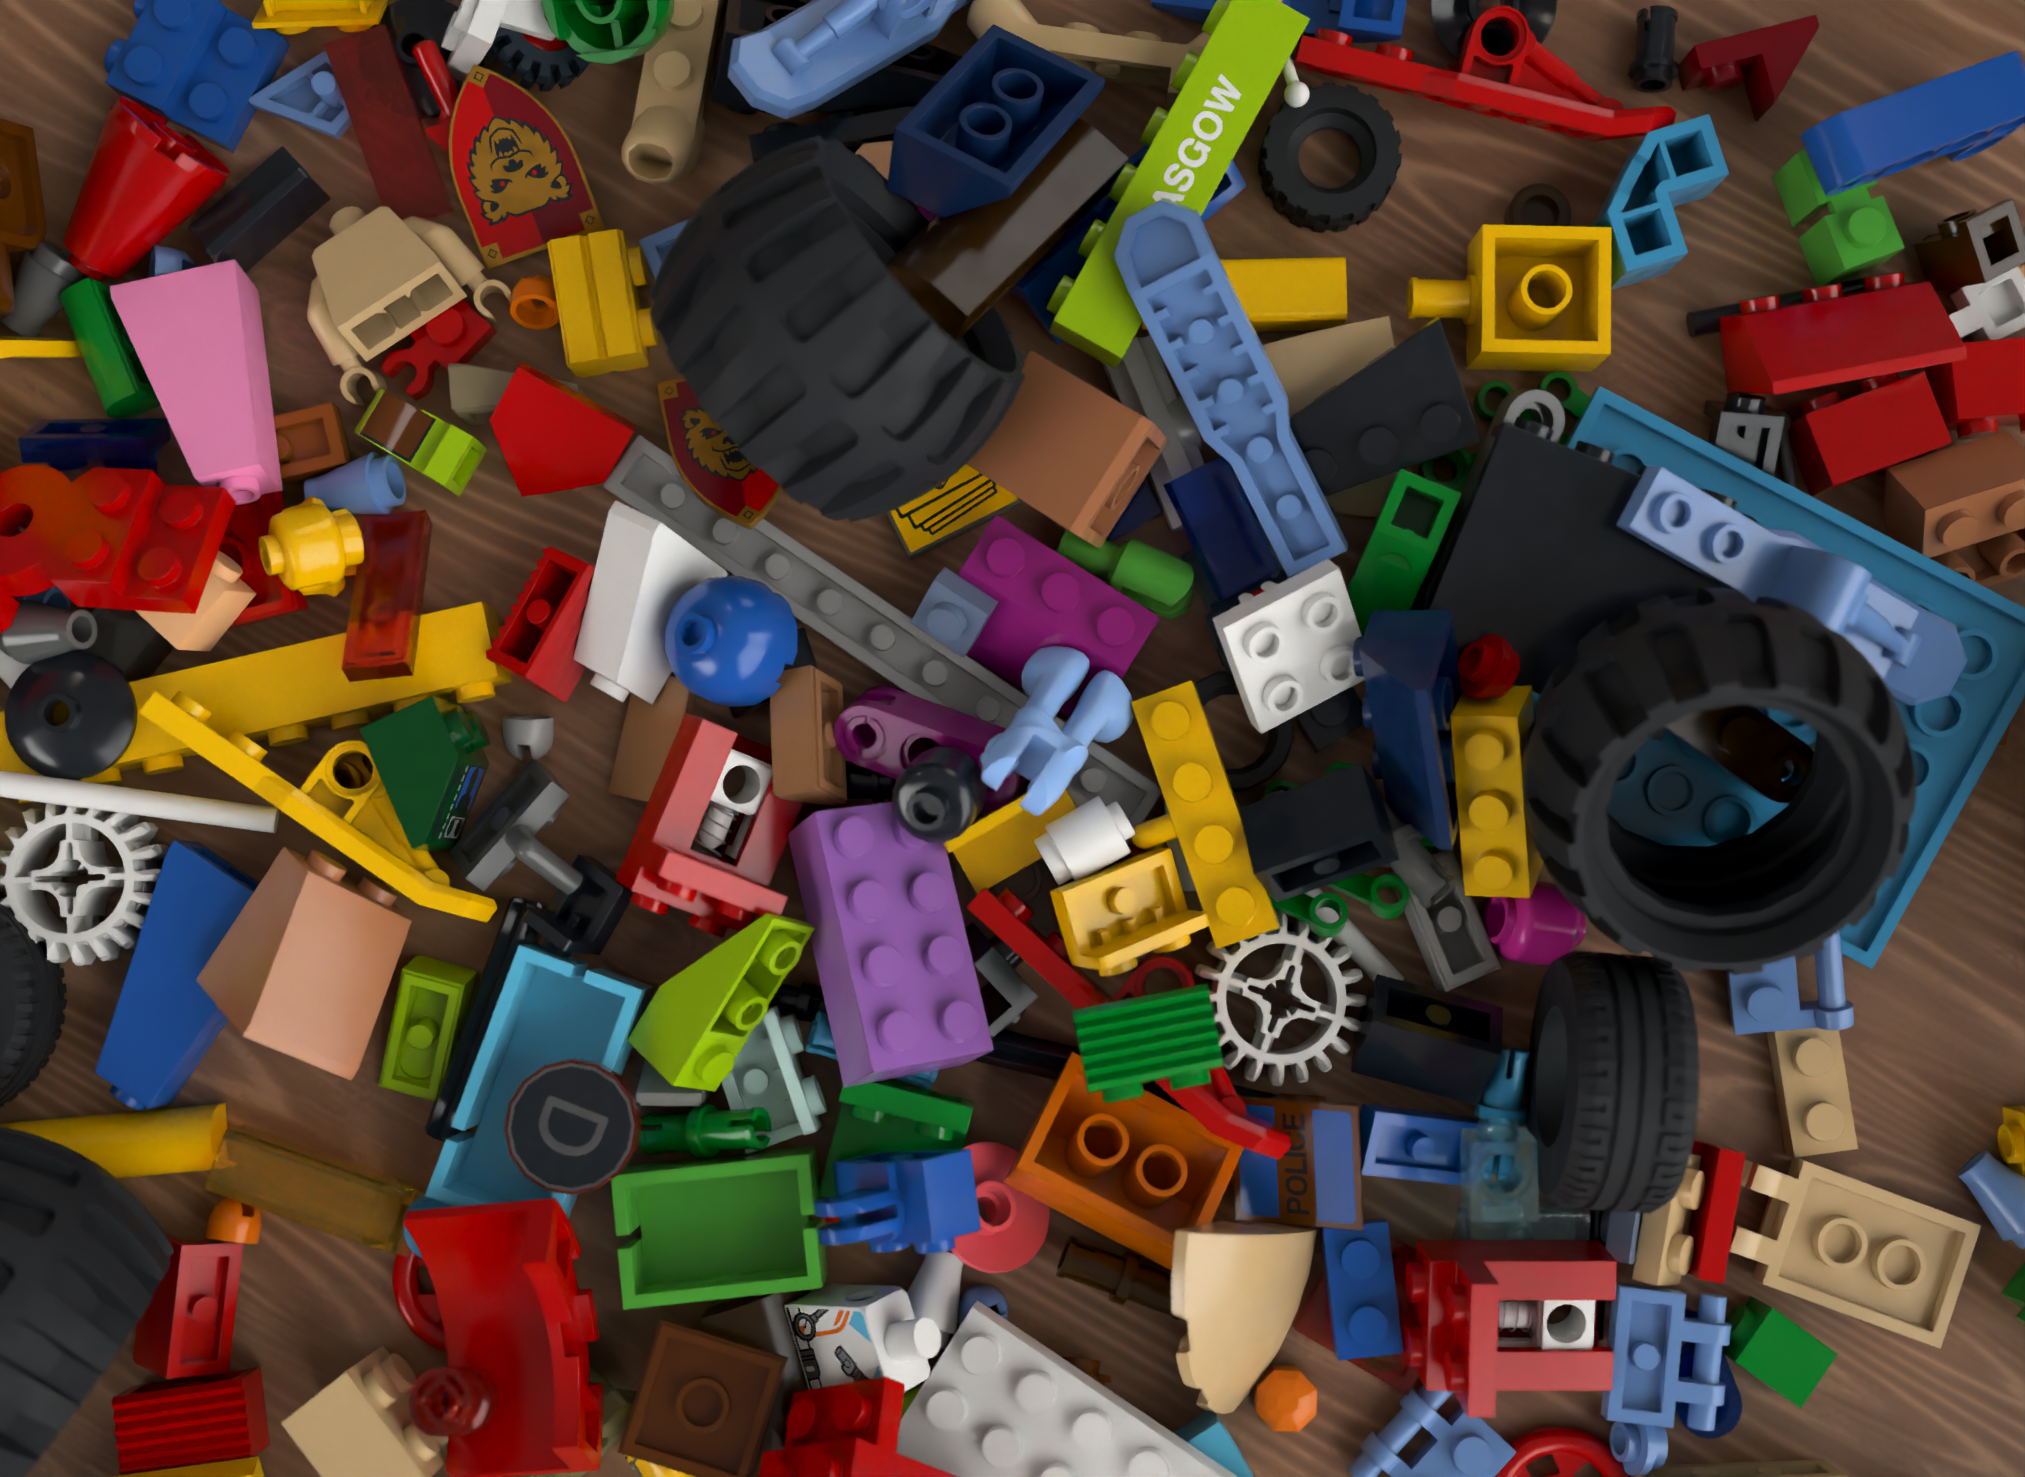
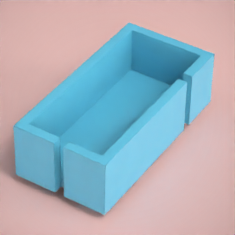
[425,943,654,1220]

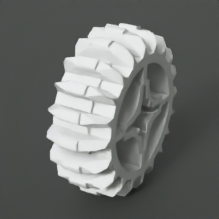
[0,803,169,966]
[1194,910,1366,1086]

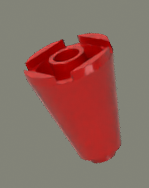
[63,96,231,281]

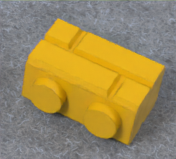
[547,229,658,378]

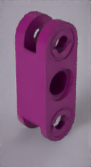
[834,686,1027,811]

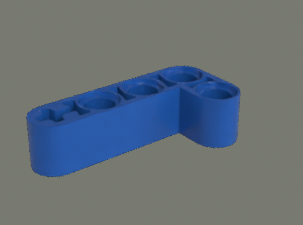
[1800,51,2025,197]

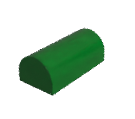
[59,277,161,418]

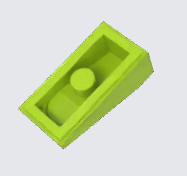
[378,955,477,1101]

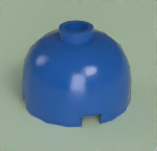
[664,576,797,707]

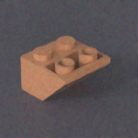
[1884,430,2025,588]

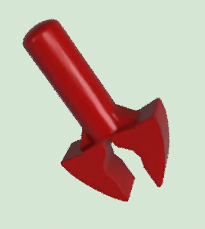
[412,39,460,153]

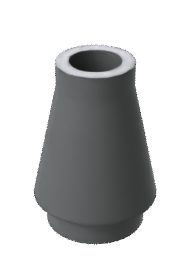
[0,241,83,337]
[0,599,98,664]

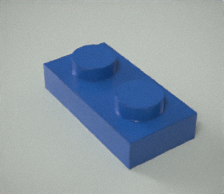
[1359,1103,1485,1186]
[1320,1218,1403,1361]

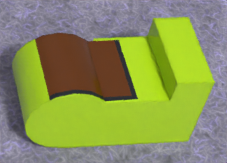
[354,388,488,497]

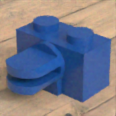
[813,1149,981,1254]

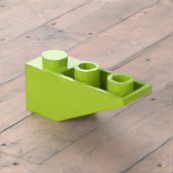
[627,913,815,1092]

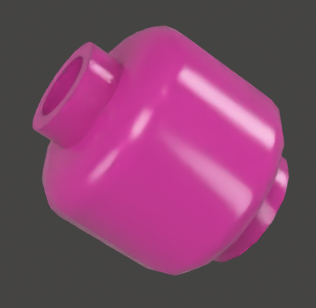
[1483,881,1586,967]

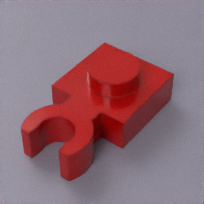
[381,299,497,401]

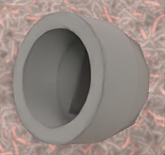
[502,715,554,760]

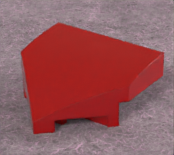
[489,361,636,497]

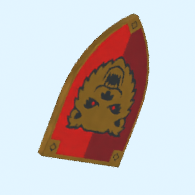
[449,64,605,269]
[657,377,783,530]

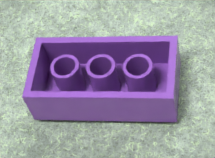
[788,802,994,1088]

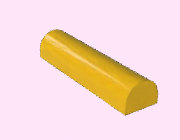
[0,1103,230,1179]

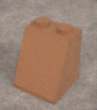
[966,350,1169,549]
[196,847,412,1081]

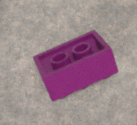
[958,514,1160,719]

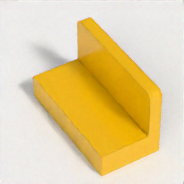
[943,789,1077,895]

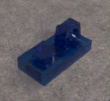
[18,418,171,476]

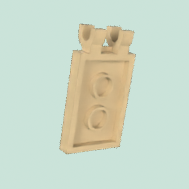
[1729,1157,1981,1349]

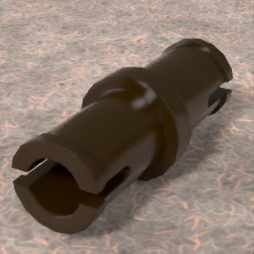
[1056,1236,1181,1320]

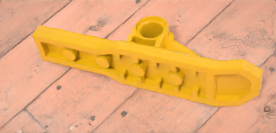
[138,690,497,923]

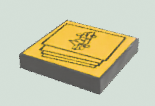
[886,464,1022,560]

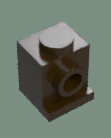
[1914,198,2025,291]

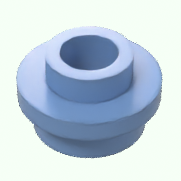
[1609,1421,1668,1476]

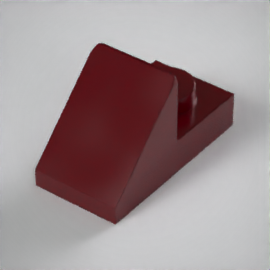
[1678,15,1820,121]

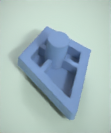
[249,49,379,139]

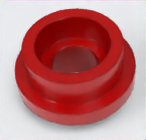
[1458,634,1520,699]

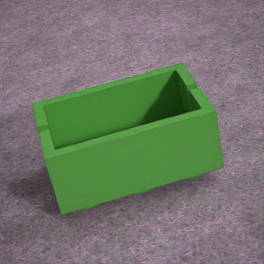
[611,1146,829,1310]

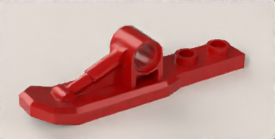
[1293,6,1677,142]
[966,887,1291,1160]

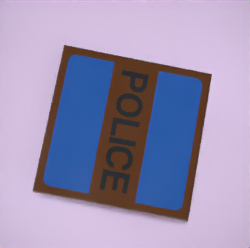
[1233,1093,1364,1231]

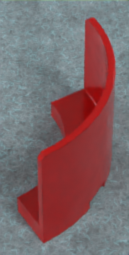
[403,1198,603,1477]

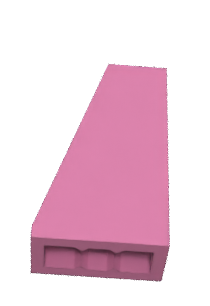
[110,259,283,505]

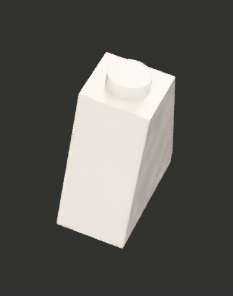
[573,500,729,705]

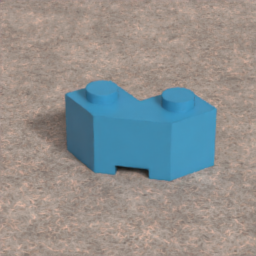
[1591,114,1729,290]

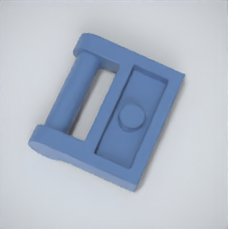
[1726,931,1854,1035]

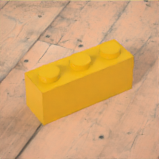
[1450,686,1543,898]

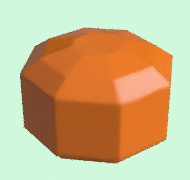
[1254,1365,1317,1432]

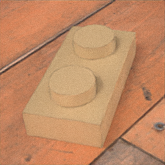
[1766,1028,1858,1158]
[1632,1153,1705,1286]

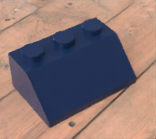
[887,24,1105,218]
[1353,610,1463,850]

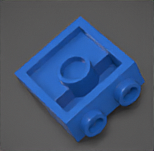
[104,0,291,153]

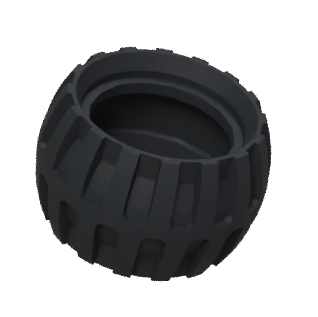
[650,136,1025,522]
[1522,588,1916,975]
[0,1127,174,1477]

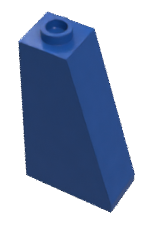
[95,840,259,1110]

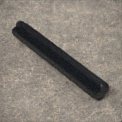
[425,896,545,1142]

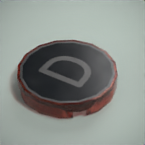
[504,1058,642,1195]

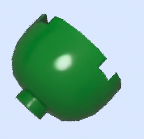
[541,0,674,64]

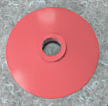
[951,1142,1050,1273]

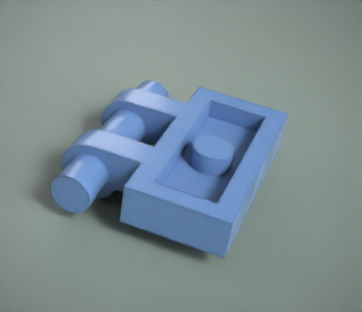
[1600,1282,1731,1431]
[1346,1385,1517,1477]

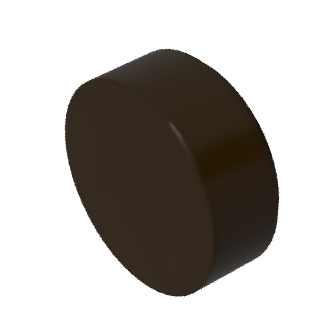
[1504,183,1571,226]

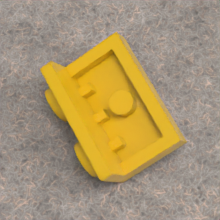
[1050,847,1210,976]

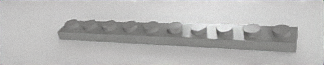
[603,435,1162,843]

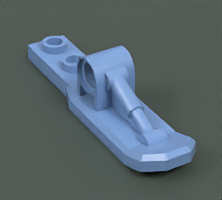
[727,0,974,119]
[1114,198,1348,578]
[1616,465,1968,706]

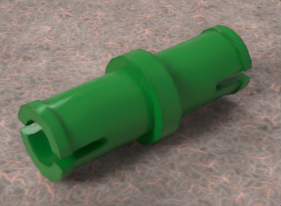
[638,1105,772,1158]

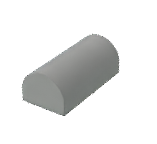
[1388,850,1501,992]

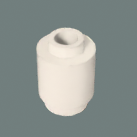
[1033,796,1136,886]

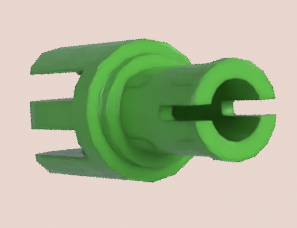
[1057,529,1194,620]

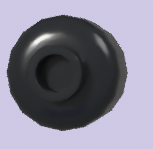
[891,747,987,843]

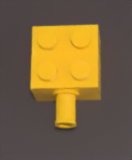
[1406,224,1612,372]

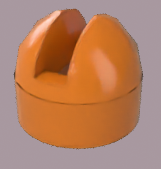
[510,274,559,330]
[205,1195,262,1244]

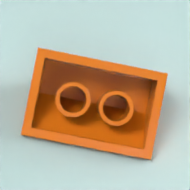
[1003,1052,1244,1271]

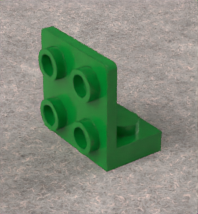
[819,1079,975,1198]

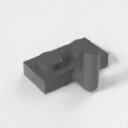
[448,759,583,894]

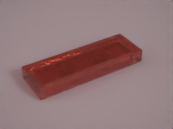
[324,24,454,220]
[341,510,433,682]

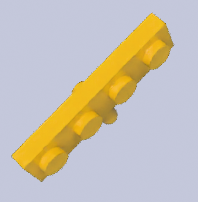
[1131,680,1281,949]

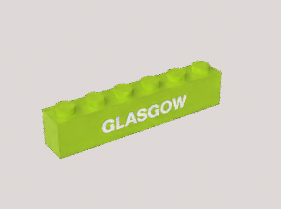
[1046,0,1310,370]

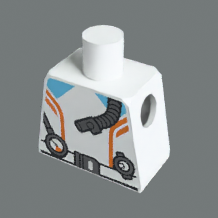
[784,1283,941,1392]

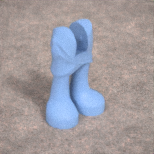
[980,646,1135,816]

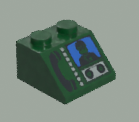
[359,695,490,852]

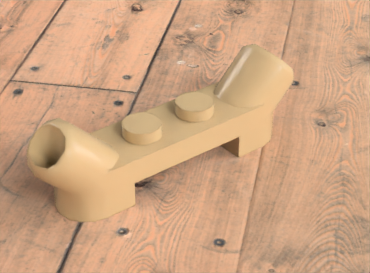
[621,0,726,184]
[966,0,1211,112]

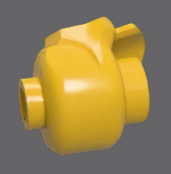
[258,496,366,597]

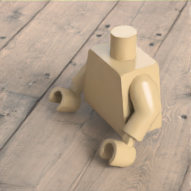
[307,206,511,406]

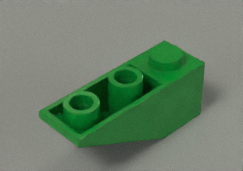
[1346,468,1462,637]

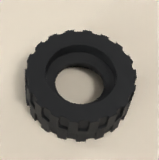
[1258,83,1402,233]

